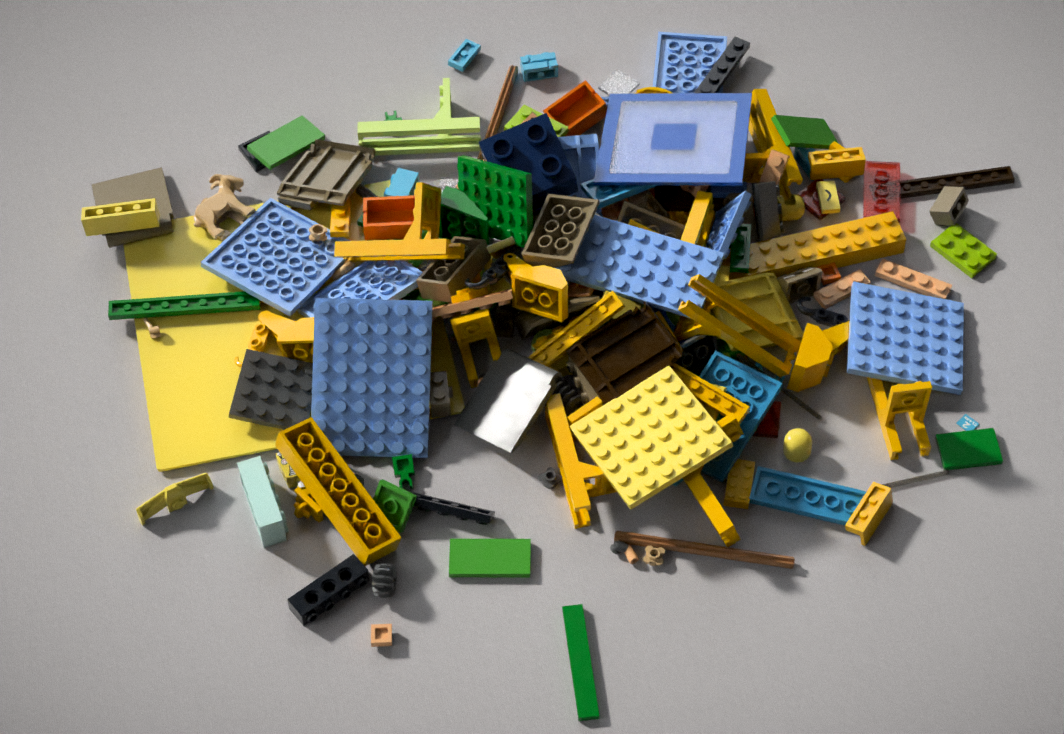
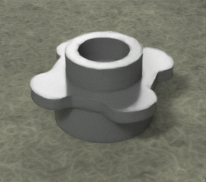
[538,467,562,489]

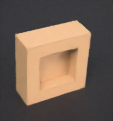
[371,624,392,647]

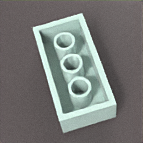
[237,456,289,548]

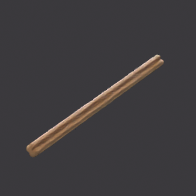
[477,65,518,160]
[614,531,795,569]

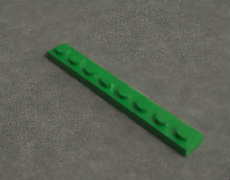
[108,291,260,320]

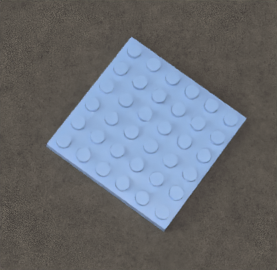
[201,198,350,317]
[847,281,964,395]

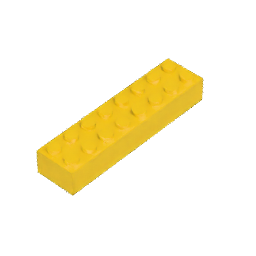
[275,417,401,566]

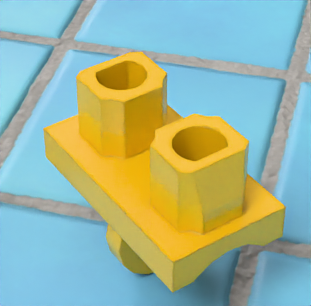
[293,487,324,523]

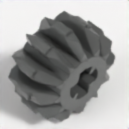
[372,563,397,598]

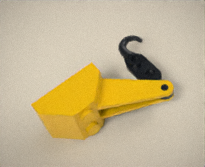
[465,253,568,322]
[787,297,849,392]

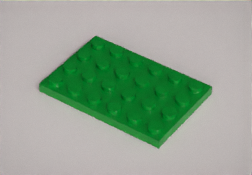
[457,155,533,248]

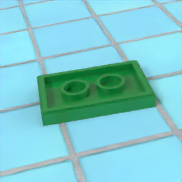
[935,428,1003,471]

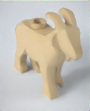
[194,174,256,241]

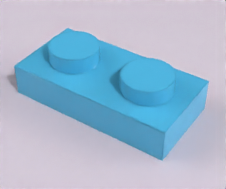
[448,39,481,72]

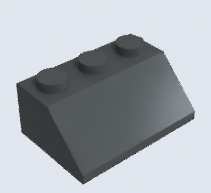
[752,181,784,240]
[676,334,719,374]

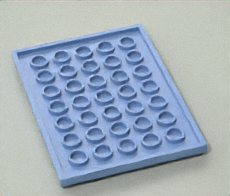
[311,298,433,458]

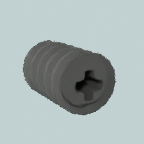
[552,376,583,416]

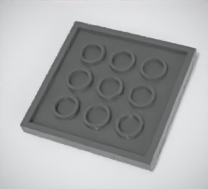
[229,349,313,430]

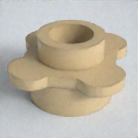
[309,224,327,241]
[643,545,665,566]

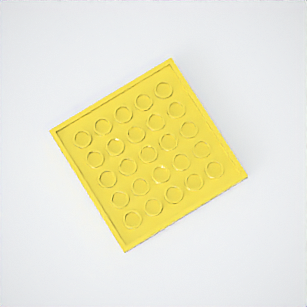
[569,366,733,510]

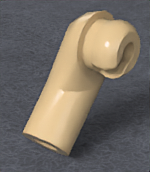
[332,259,355,281]

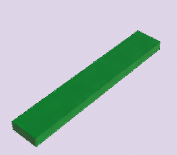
[562,604,600,721]

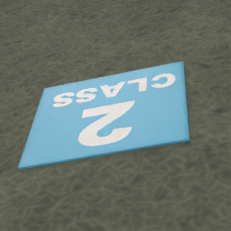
[956,414,979,431]

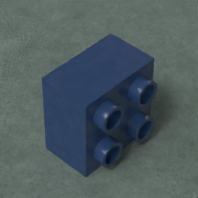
[478,113,578,211]

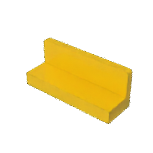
[808,147,866,180]
[845,482,893,546]

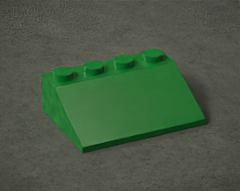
[439,186,490,246]

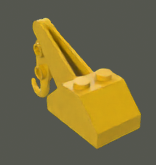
[235,311,314,367]

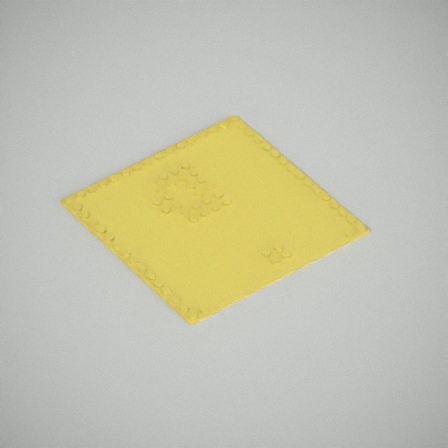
[123,180,465,472]

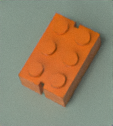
[543,80,607,136]
[363,195,415,241]

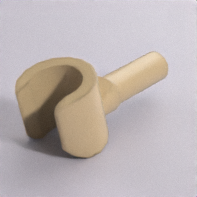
[143,318,161,339]

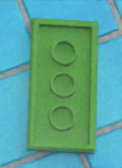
[247,115,325,170]
[771,115,839,149]
[449,539,531,578]

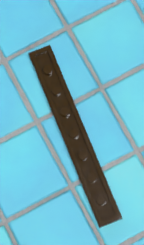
[869,166,1015,203]

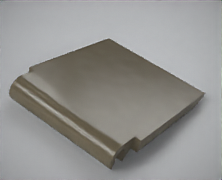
[277,139,375,206]
[91,167,174,248]

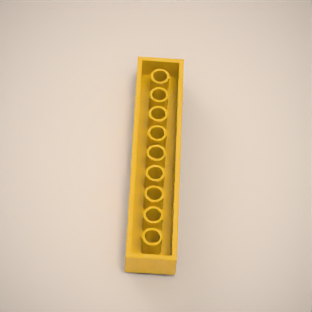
[721,211,906,280]

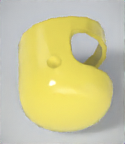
[777,194,805,222]
[783,428,812,463]

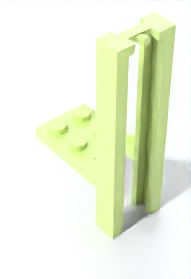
[357,78,481,156]

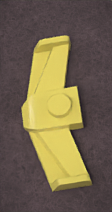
[136,473,214,526]

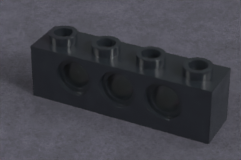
[287,554,370,626]

